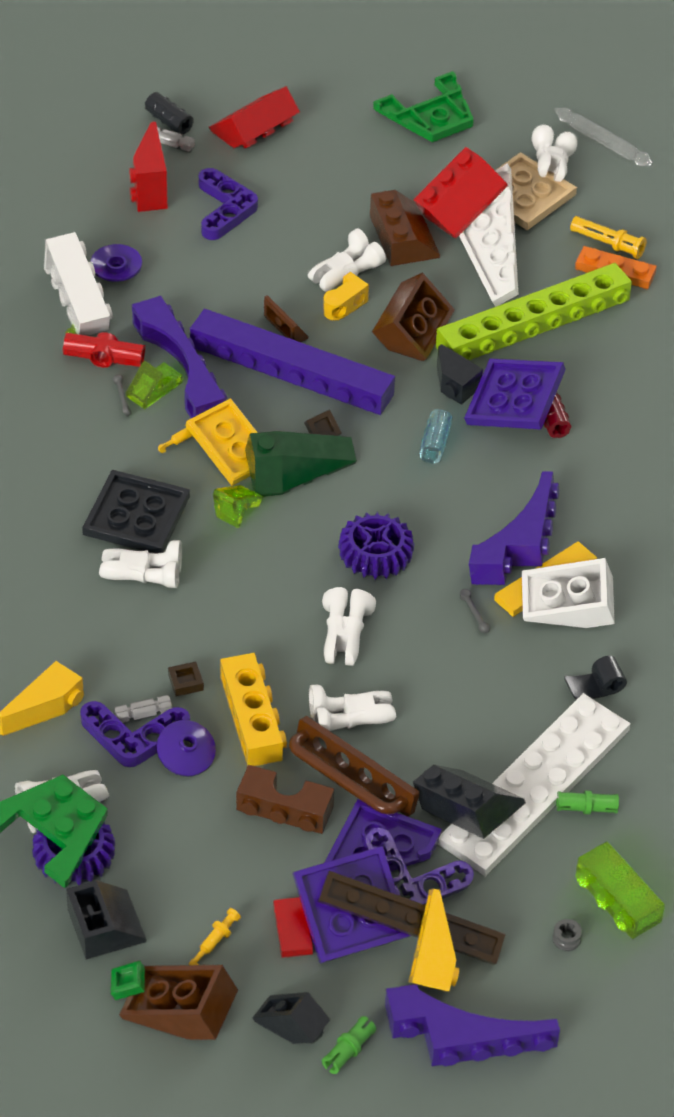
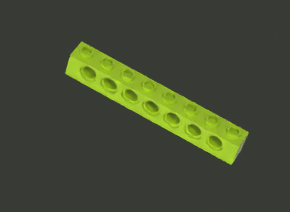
[436,263,632,360]

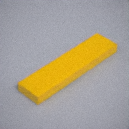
[494,541,597,617]

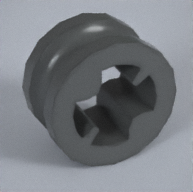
[553,919,582,951]

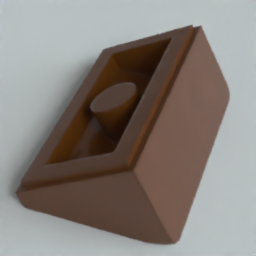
[264,295,309,342]

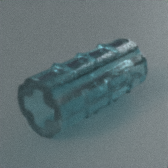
[419,409,453,464]

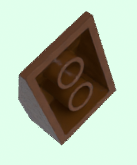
[119,965,238,1040]

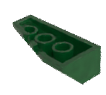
[245,431,357,497]

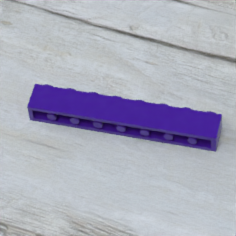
[190,308,395,415]

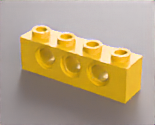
[220,653,287,766]

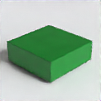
[111,961,145,1000]

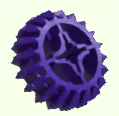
[338,511,414,580]
[32,821,115,885]

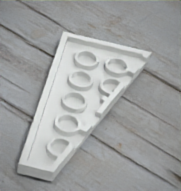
[459,163,518,307]

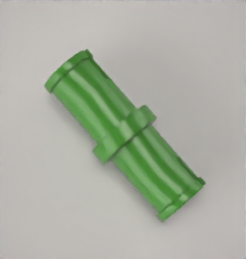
[556,790,619,815]
[322,1016,376,1074]

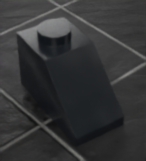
[437,344,483,405]
[252,992,330,1044]

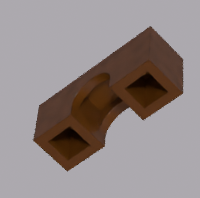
[236,764,334,834]

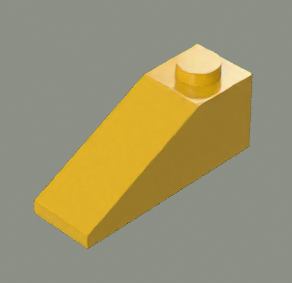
[0,661,84,736]
[408,889,459,992]

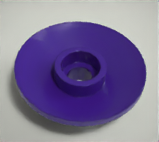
[90,244,142,282]
[157,720,216,776]

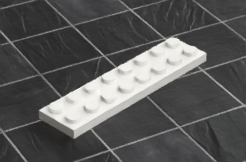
[438,693,631,877]

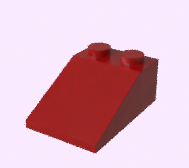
[129,122,168,212]

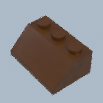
[370,190,440,266]
[372,272,455,361]

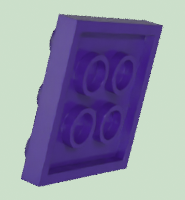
[464,359,566,430]
[292,846,411,964]

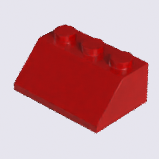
[209,86,300,149]
[413,147,508,239]

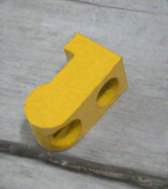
[323,272,369,321]

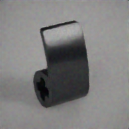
[564,656,627,700]

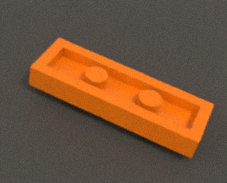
[575,246,657,289]

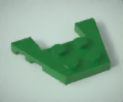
[373,71,474,142]
[0,775,108,888]

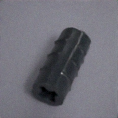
[145,92,193,135]

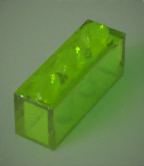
[575,841,665,940]

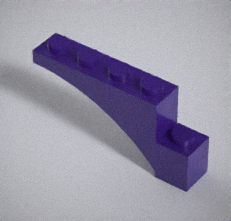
[469,471,559,585]
[385,984,560,1066]

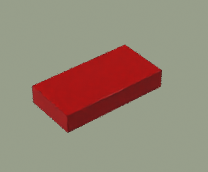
[273,897,313,958]

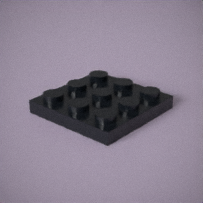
[82,470,190,554]

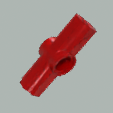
[63,332,146,368]

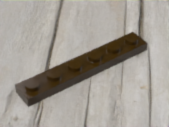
[317,871,506,965]

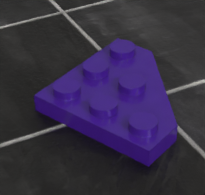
[324,799,442,871]

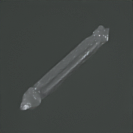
[555,107,653,166]

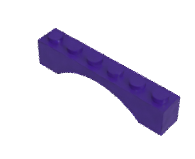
[132,295,228,418]

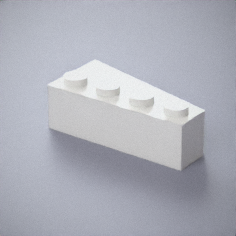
[44,232,113,336]

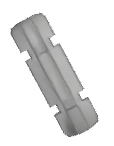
[157,127,195,152]
[114,695,172,723]

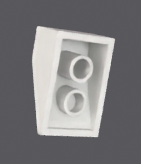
[522,558,615,628]

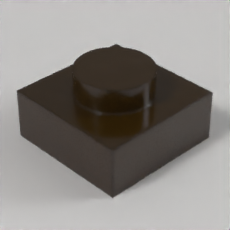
[304,409,342,436]
[168,661,204,697]

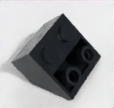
[66,880,146,960]

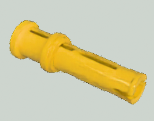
[570,216,647,259]

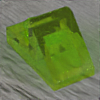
[126,361,183,410]
[213,485,263,528]

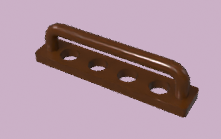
[289,716,420,817]

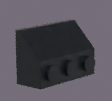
[413,765,526,839]

